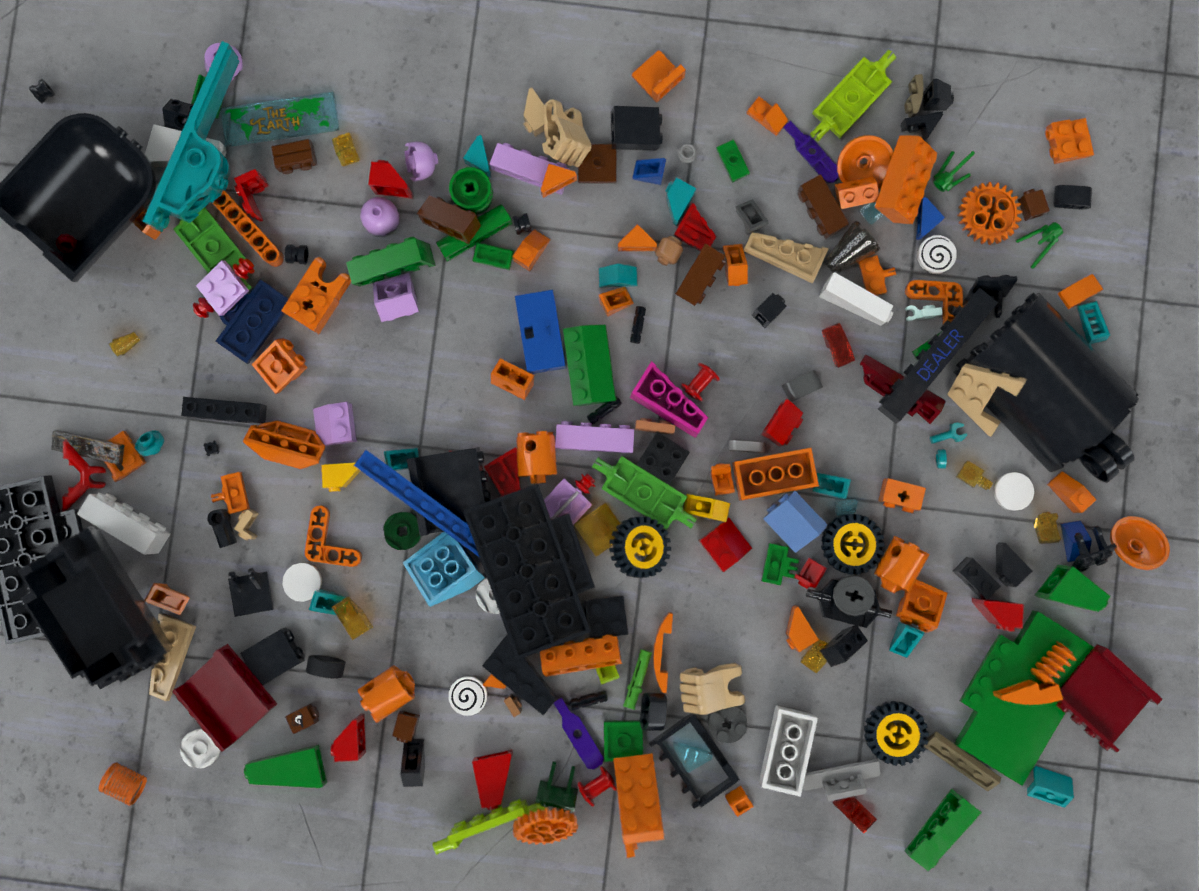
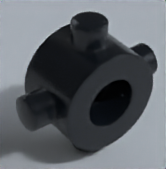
[203,440,220,456]

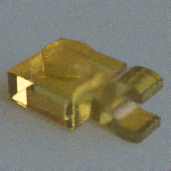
[956,461,993,490]

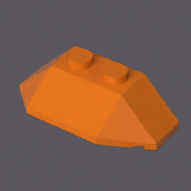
[243,421,325,469]

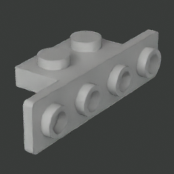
[803,759,880,801]

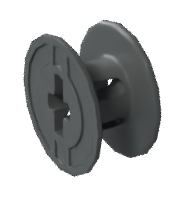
[833,576,875,616]

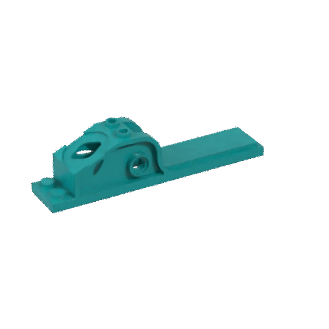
[143,41,240,232]

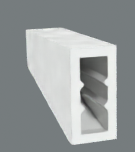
[145,124,226,167]
[819,272,893,326]

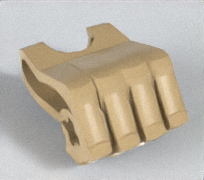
[542,99,591,167]
[680,663,745,715]

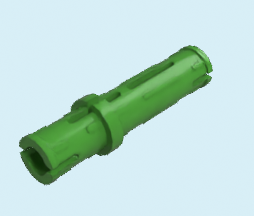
[623,649,652,710]

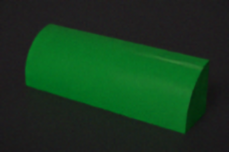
[436,204,513,262]

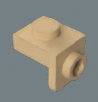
[234,509,259,541]

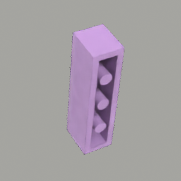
[490,143,569,195]
[555,421,634,454]

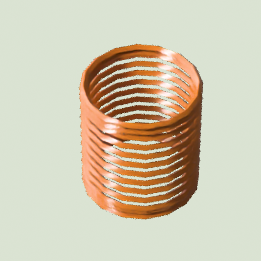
[98,762,147,806]

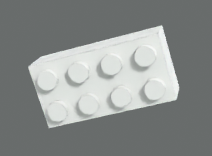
[77,493,171,555]
[759,705,818,797]

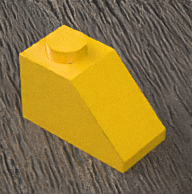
[321,463,361,492]
[683,494,730,522]

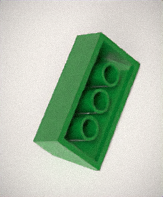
[563,324,617,407]

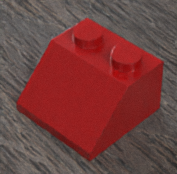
[368,160,414,199]
[761,399,803,447]
[698,517,752,572]
[972,598,1024,631]
[331,714,366,762]

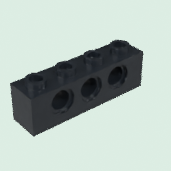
[181,397,267,424]

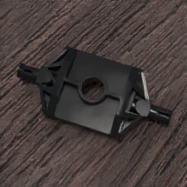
[806,579,892,628]

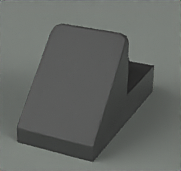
[735,199,769,234]

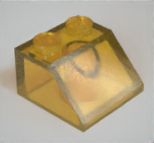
[574,503,621,557]

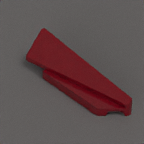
[860,355,946,424]

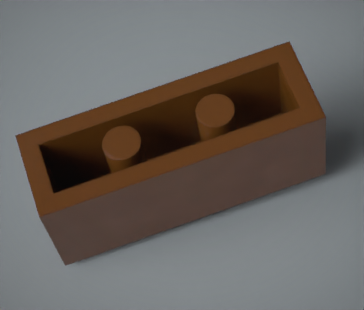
[798,174,849,239]
[417,195,481,244]
[675,243,726,306]

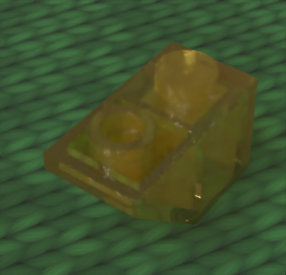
[332,596,373,640]

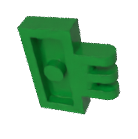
[761,543,799,586]

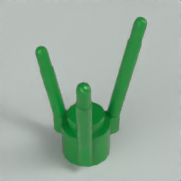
[933,151,975,192]
[1016,222,1063,269]

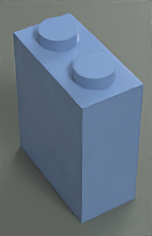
[763,491,827,553]

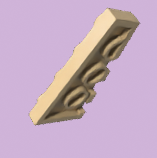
[744,232,829,283]
[149,613,196,701]

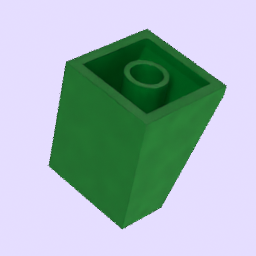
[1035,565,1111,612]

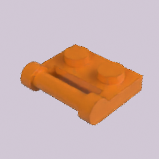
[94,431,146,482]

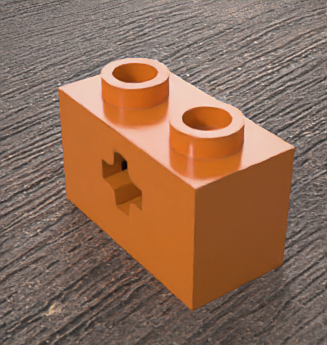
[835,176,879,209]
[491,358,534,400]
[878,478,926,513]

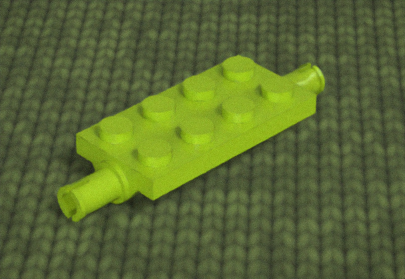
[810,50,896,141]
[433,799,548,855]

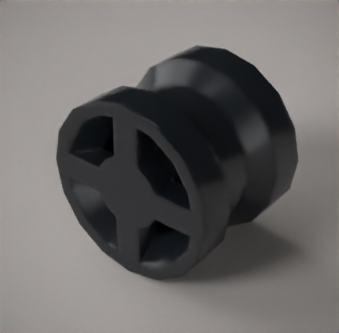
[29,79,55,104]
[512,213,532,235]

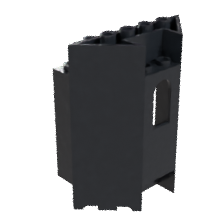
[18,526,173,689]

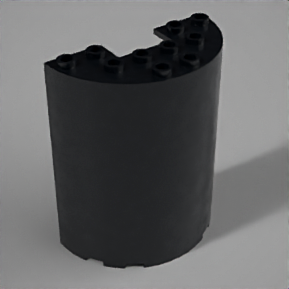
[953,292,1139,472]

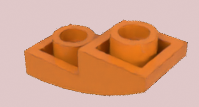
[1058,274,1103,310]

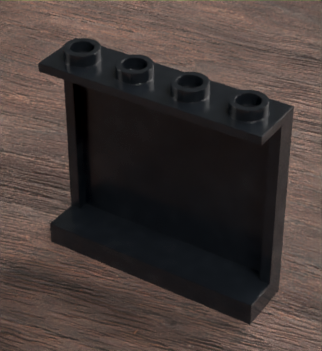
[407,447,491,536]

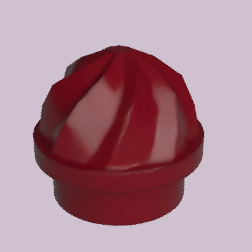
[56,233,77,253]

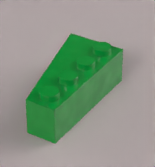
[346,237,436,287]
[905,789,982,871]

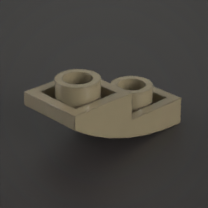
[904,74,923,117]

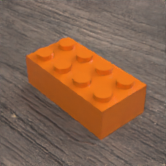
[875,135,937,224]
[732,448,819,501]
[614,753,664,845]

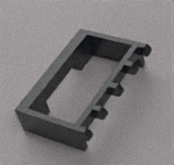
[648,713,740,809]

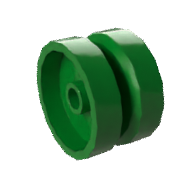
[449,167,493,215]

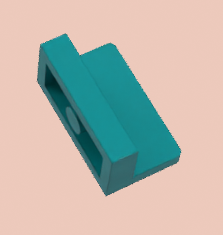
[1027,766,1074,808]

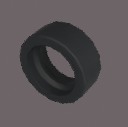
[306,655,346,679]

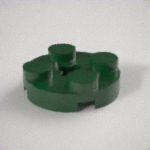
[383,512,422,550]

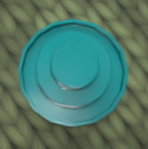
[135,430,164,456]

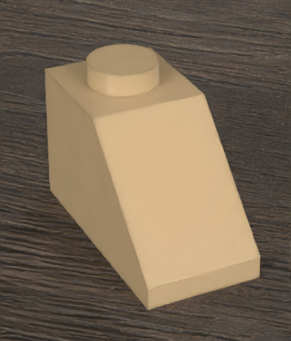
[523,87,544,137]

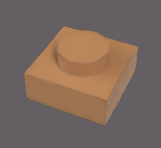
[504,694,522,717]

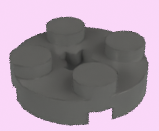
[708,706,747,743]

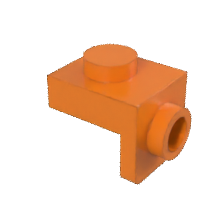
[711,463,735,496]

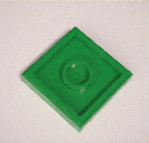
[604,720,643,762]

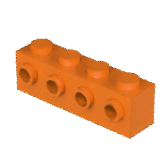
[540,635,622,677]

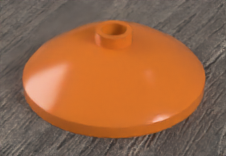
[837,135,893,189]
[1110,516,1170,570]

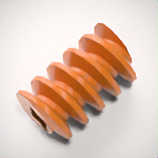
[1030,642,1076,685]

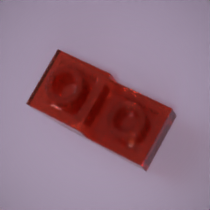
[821,323,855,368]
[832,796,877,833]

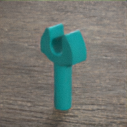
[930,422,968,444]

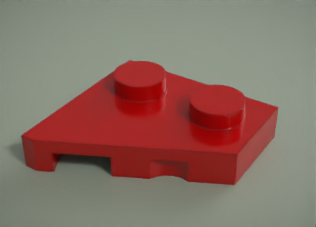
[674,203,717,251]
[484,447,521,496]

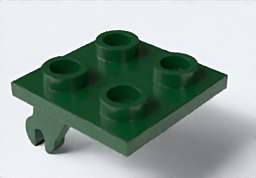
[535,761,578,812]

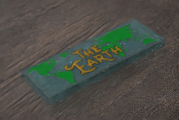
[221,92,340,147]

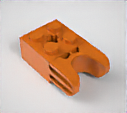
[281,257,351,334]

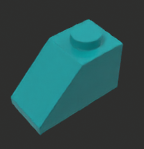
[665,177,697,226]

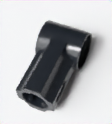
[207,509,237,548]

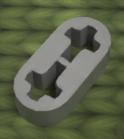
[729,440,766,453]

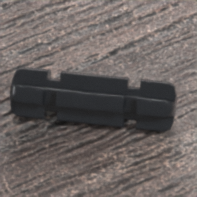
[630,306,646,344]
[587,396,622,424]
[570,690,608,710]

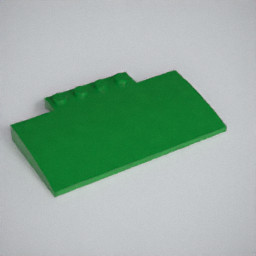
[954,610,1094,786]

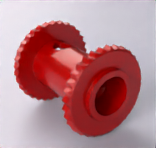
[681,363,720,402]
[578,767,617,806]

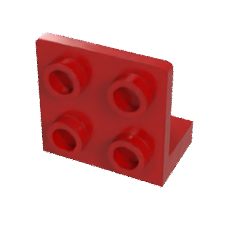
[234,169,269,222]

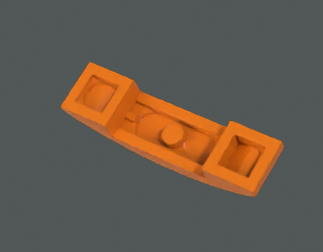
[653,612,673,693]

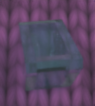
[673,741,713,773]

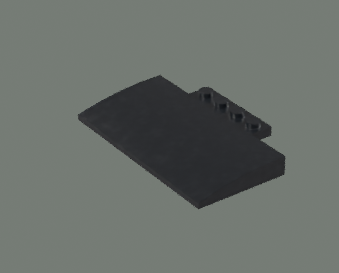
[0,475,83,645]
[463,483,595,660]

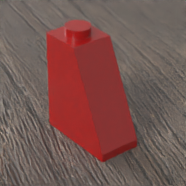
[472,750,513,810]

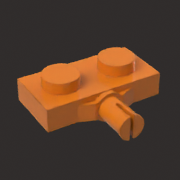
[858,255,896,296]
[211,472,250,514]

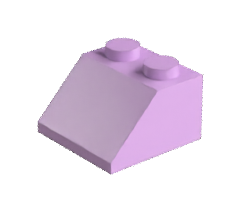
[373,273,419,322]
[313,402,357,446]

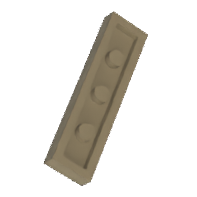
[924,731,1001,792]

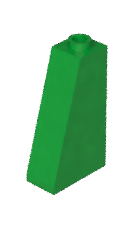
[244,745,327,788]

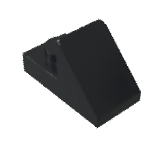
[900,111,943,141]

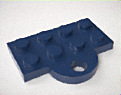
[215,279,288,364]

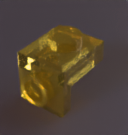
[332,132,360,166]
[1033,512,1061,544]
[800,638,828,673]

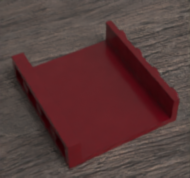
[172,644,277,752]
[1056,644,1162,753]

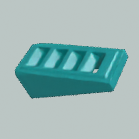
[1077,301,1110,345]

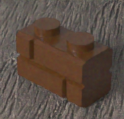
[271,139,317,174]

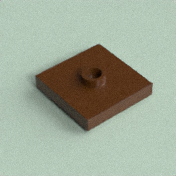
[578,144,616,183]

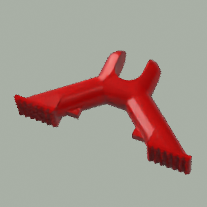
[62,439,106,512]

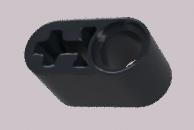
[1053,185,1092,210]
[640,693,667,731]

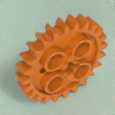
[958,182,1022,245]
[513,808,578,845]

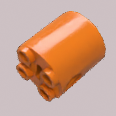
[516,431,557,484]
[874,536,929,594]
[357,665,415,723]

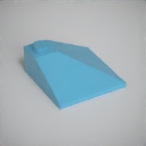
[403,532,485,607]

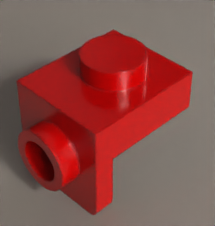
[794,558,827,589]

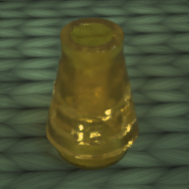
[109,332,140,357]

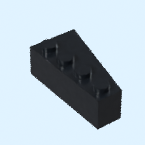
[482,635,557,716]

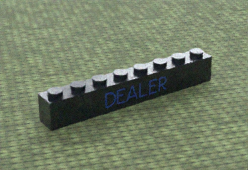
[878,288,998,424]

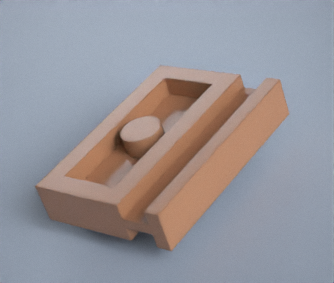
[635,418,675,435]

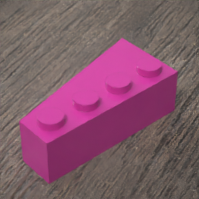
[630,361,708,438]

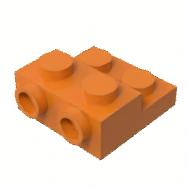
[1045,118,1094,164]
[251,338,308,394]
[896,579,948,633]

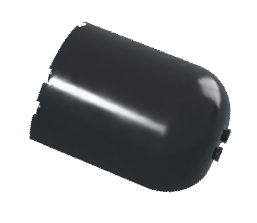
[0,113,156,282]

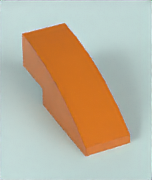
[993,680,1063,705]

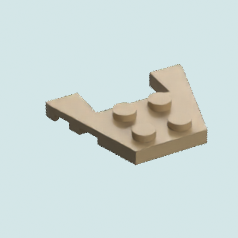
[947,363,1027,437]

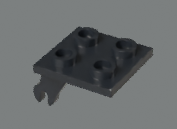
[967,275,1018,318]
[1072,526,1117,572]
[228,568,274,617]

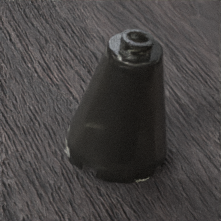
[826,221,881,273]

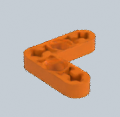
[905,280,963,324]
[305,506,362,567]

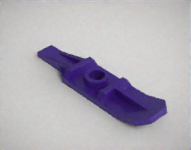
[783,121,839,183]
[554,697,604,770]

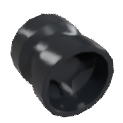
[285,244,309,265]

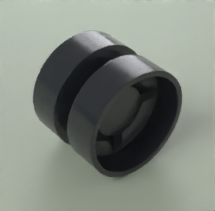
[1079,432,1134,483]

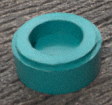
[936,449,947,469]

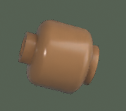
[655,236,683,266]

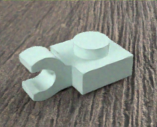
[905,305,942,321]

